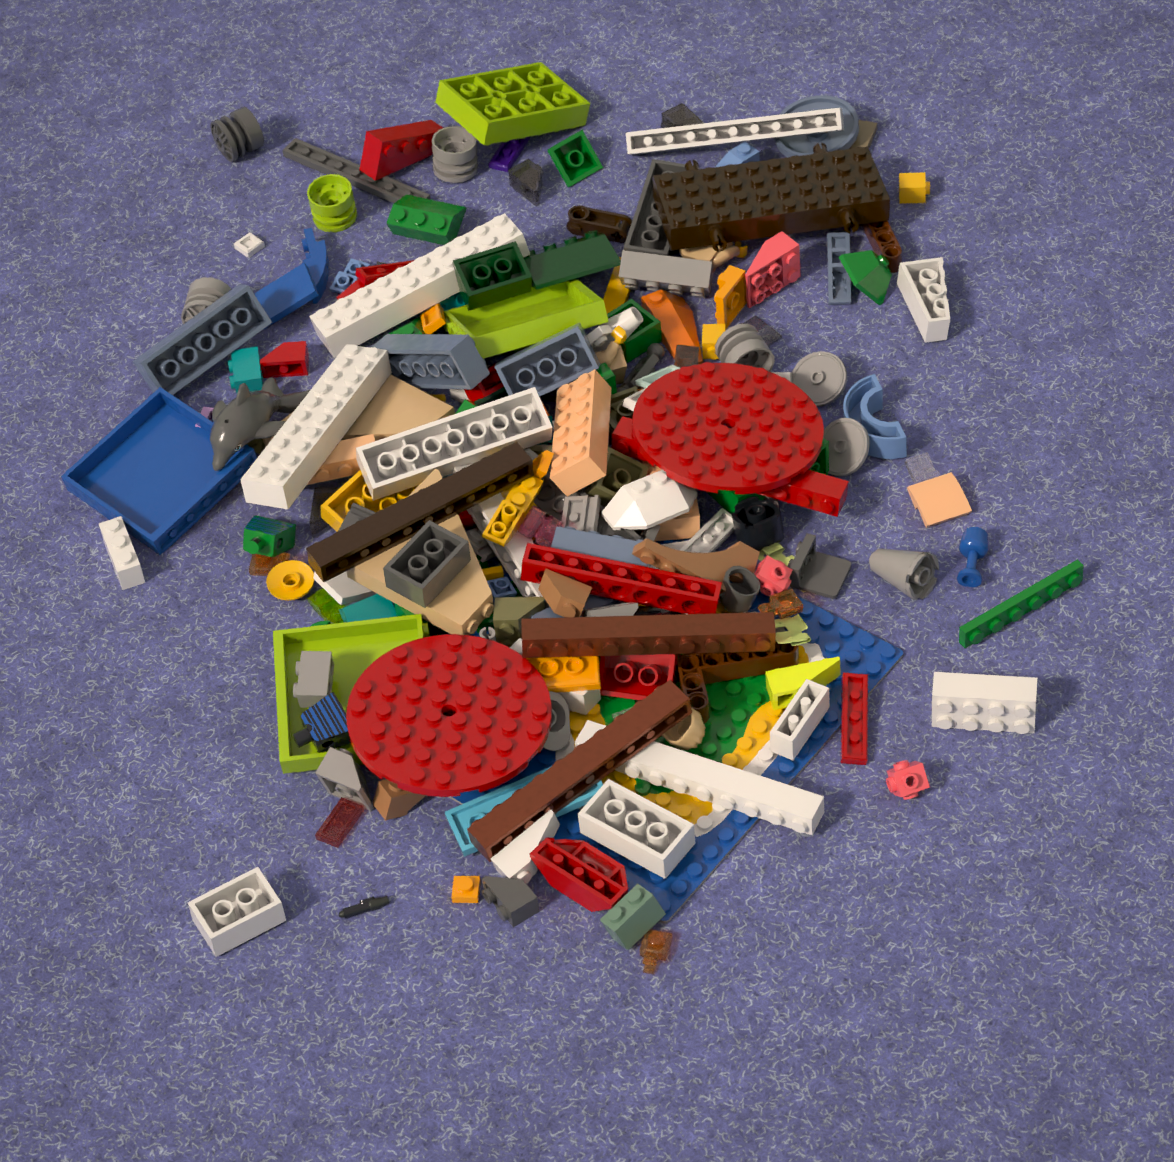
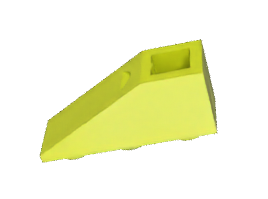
[765,657,841,710]

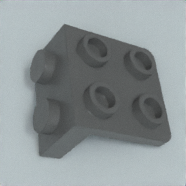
[787,533,851,599]

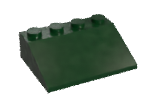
[524,230,621,290]

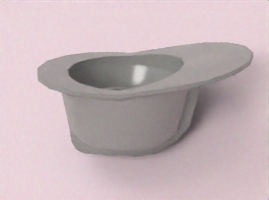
[543,691,570,751]

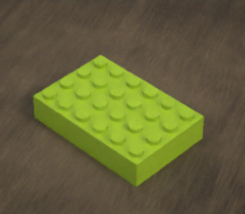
[435,62,591,145]

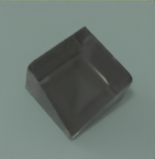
[674,345,699,368]

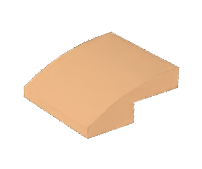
[907,472,972,528]

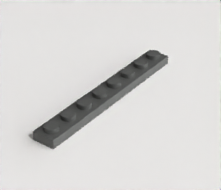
[282,138,431,203]

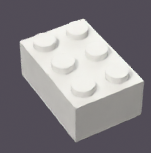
[188,867,286,957]

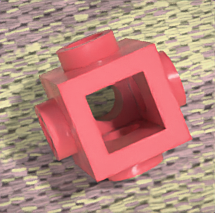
[754,555,792,598]
[886,760,930,800]

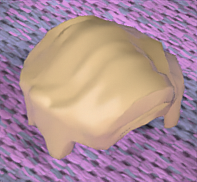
[662,708,706,750]

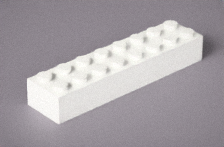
[356,387,553,501]

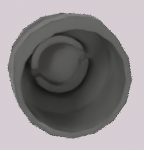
[720,566,760,613]

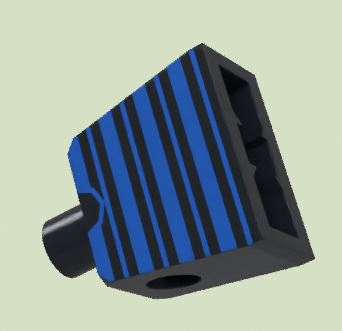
[292,692,351,753]

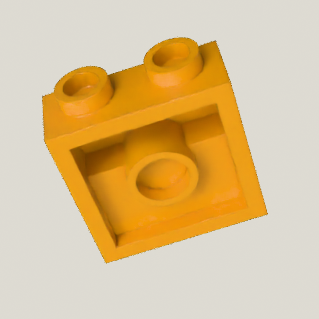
[714,265,747,329]

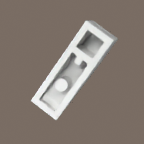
[491,810,560,884]

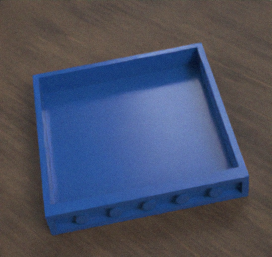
[61,387,257,555]

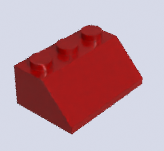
[599,654,681,700]

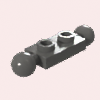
[617,343,665,393]

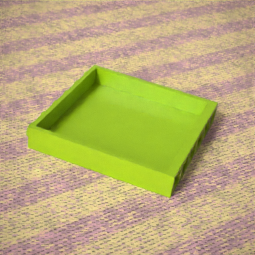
[443,279,609,359]
[273,614,429,774]

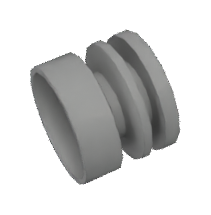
[432,126,478,183]
[181,277,232,324]
[715,324,775,372]

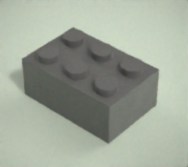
[383,520,471,608]

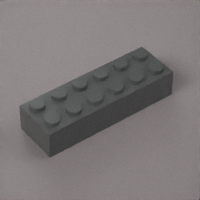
[624,159,694,256]

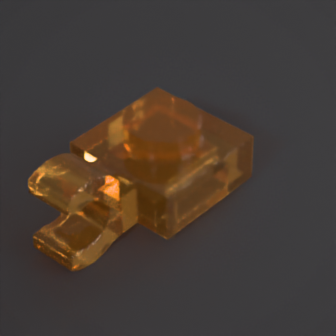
[249,553,290,576]
[758,588,803,619]
[640,929,673,974]

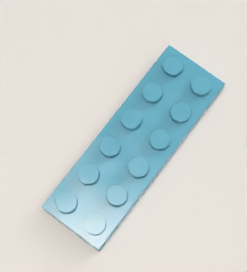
[444,766,603,857]

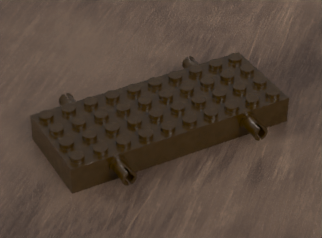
[653,143,890,251]

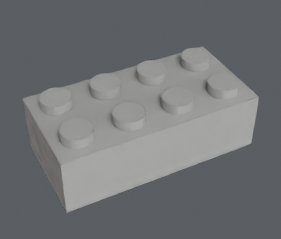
[619,250,714,298]

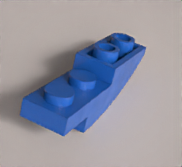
[301,228,329,304]

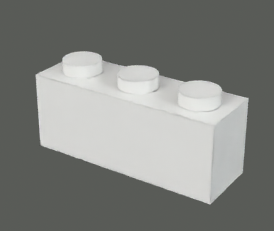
[98,516,145,590]
[770,679,830,760]

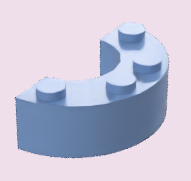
[843,374,907,459]

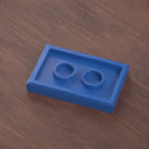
[254,263,319,330]

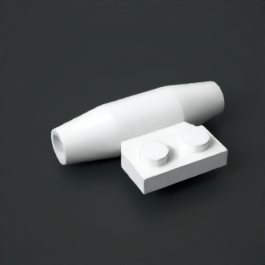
[586,307,643,352]

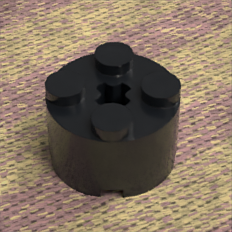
[732,496,784,551]

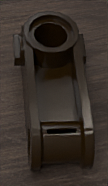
[566,205,632,243]

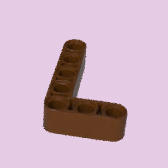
[861,221,902,273]
[677,638,799,724]

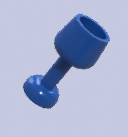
[957,527,988,587]

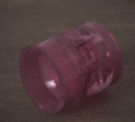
[518,505,563,547]

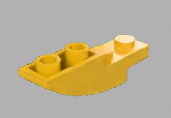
[482,476,543,547]

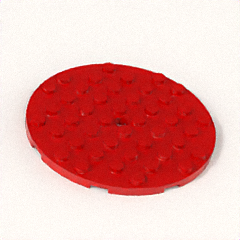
[632,362,824,494]
[346,634,552,797]

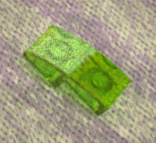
[307,588,346,624]

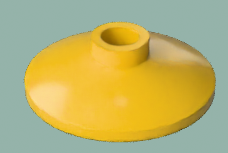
[266,560,315,601]

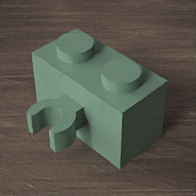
[600,884,666,950]

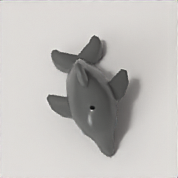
[210,377,310,471]

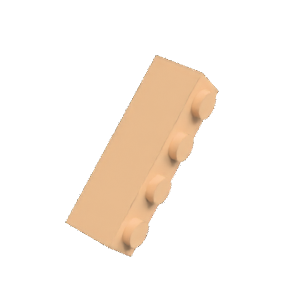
[307,434,375,485]

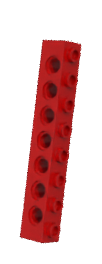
[520,543,722,614]

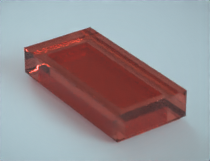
[315,797,364,848]

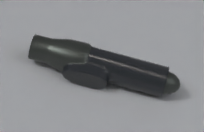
[339,896,390,919]

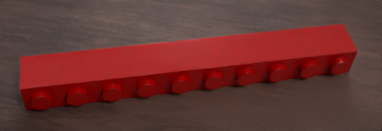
[611,416,849,517]

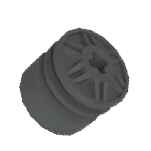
[210,106,264,162]

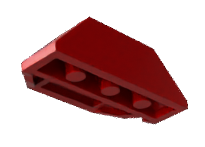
[530,837,628,912]

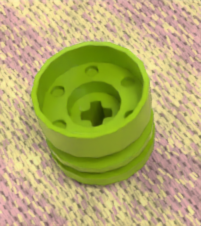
[307,174,358,233]

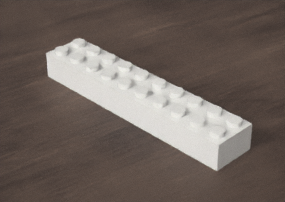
[309,213,530,358]
[240,344,392,509]

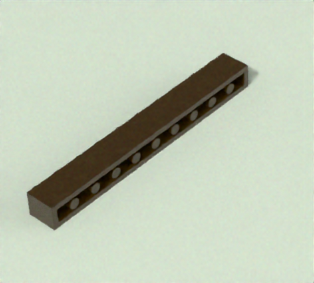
[306,442,534,583]

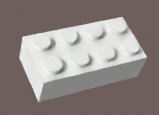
[932,672,1037,734]
[578,779,695,879]

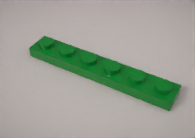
[959,559,1084,648]

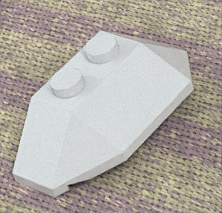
[601,470,697,530]

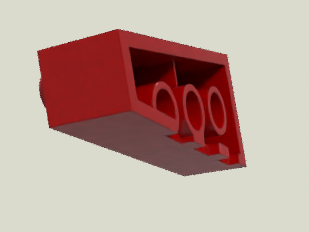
[359,120,443,181]

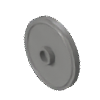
[792,351,847,407]
[823,418,870,477]

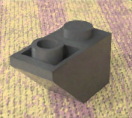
[482,876,540,927]

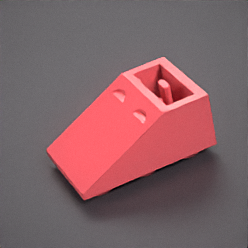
[745,231,801,308]

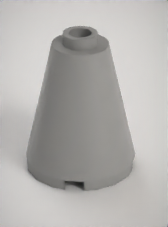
[869,548,939,600]

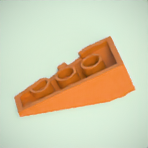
[641,289,703,368]

